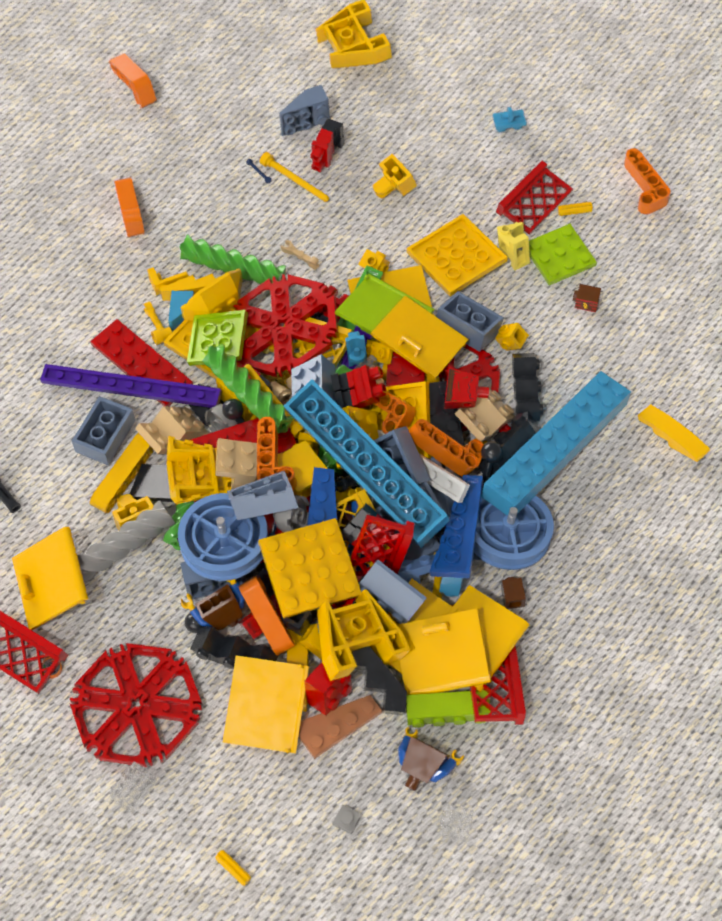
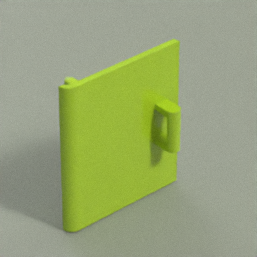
[335,274,435,334]

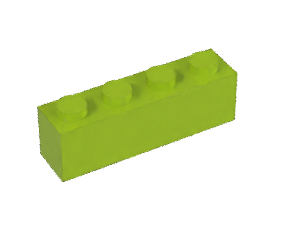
[406,690,491,728]

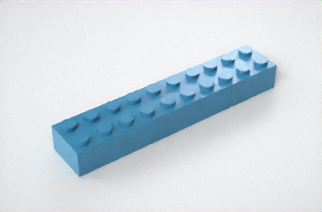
[481,371,631,515]
[283,379,450,548]

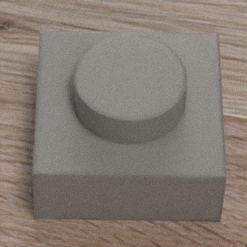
[333,805,362,835]

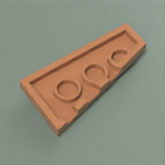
[298,695,382,759]

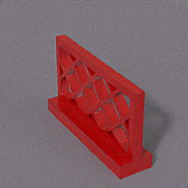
[496,160,573,235]
[350,515,415,577]
[0,611,68,694]
[470,645,526,725]

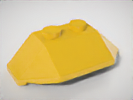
[181,268,243,321]

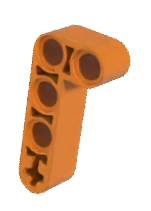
[109,53,157,108]
[624,148,670,214]
[114,177,145,237]
[373,383,415,434]
[257,417,297,490]
[408,419,484,477]
[238,575,295,656]

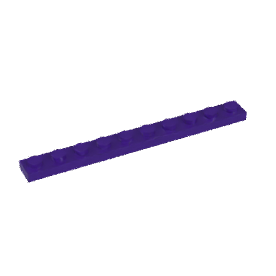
[40,364,222,408]

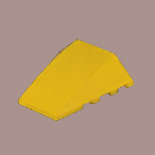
[167,436,232,504]

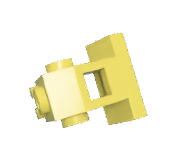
[497,222,530,270]

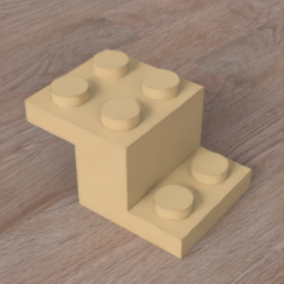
[455,390,515,442]
[135,406,209,454]
[215,438,270,490]

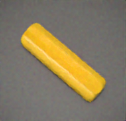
[558,202,593,216]
[215,850,251,886]

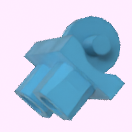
[492,107,527,132]
[345,331,368,366]

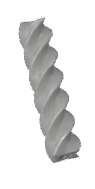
[77,500,176,582]

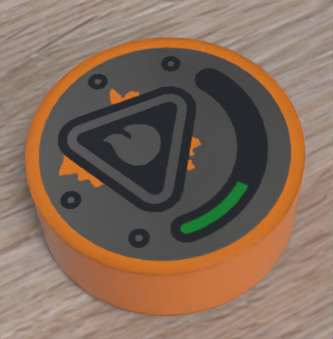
[42,658,62,679]

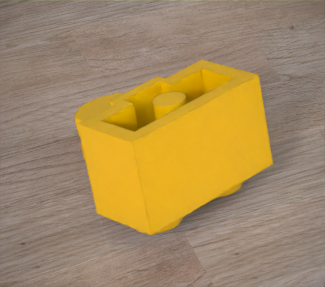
[373,154,417,199]
[112,494,154,531]

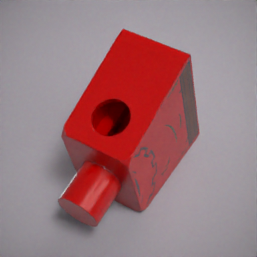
[444,368,489,409]

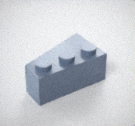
[227,471,298,520]

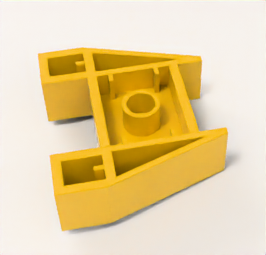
[316,0,392,68]
[317,589,410,681]

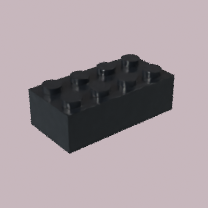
[429,381,465,460]

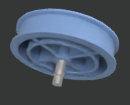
[178,493,268,581]
[474,496,554,570]

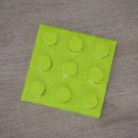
[529,224,597,286]
[187,310,248,366]

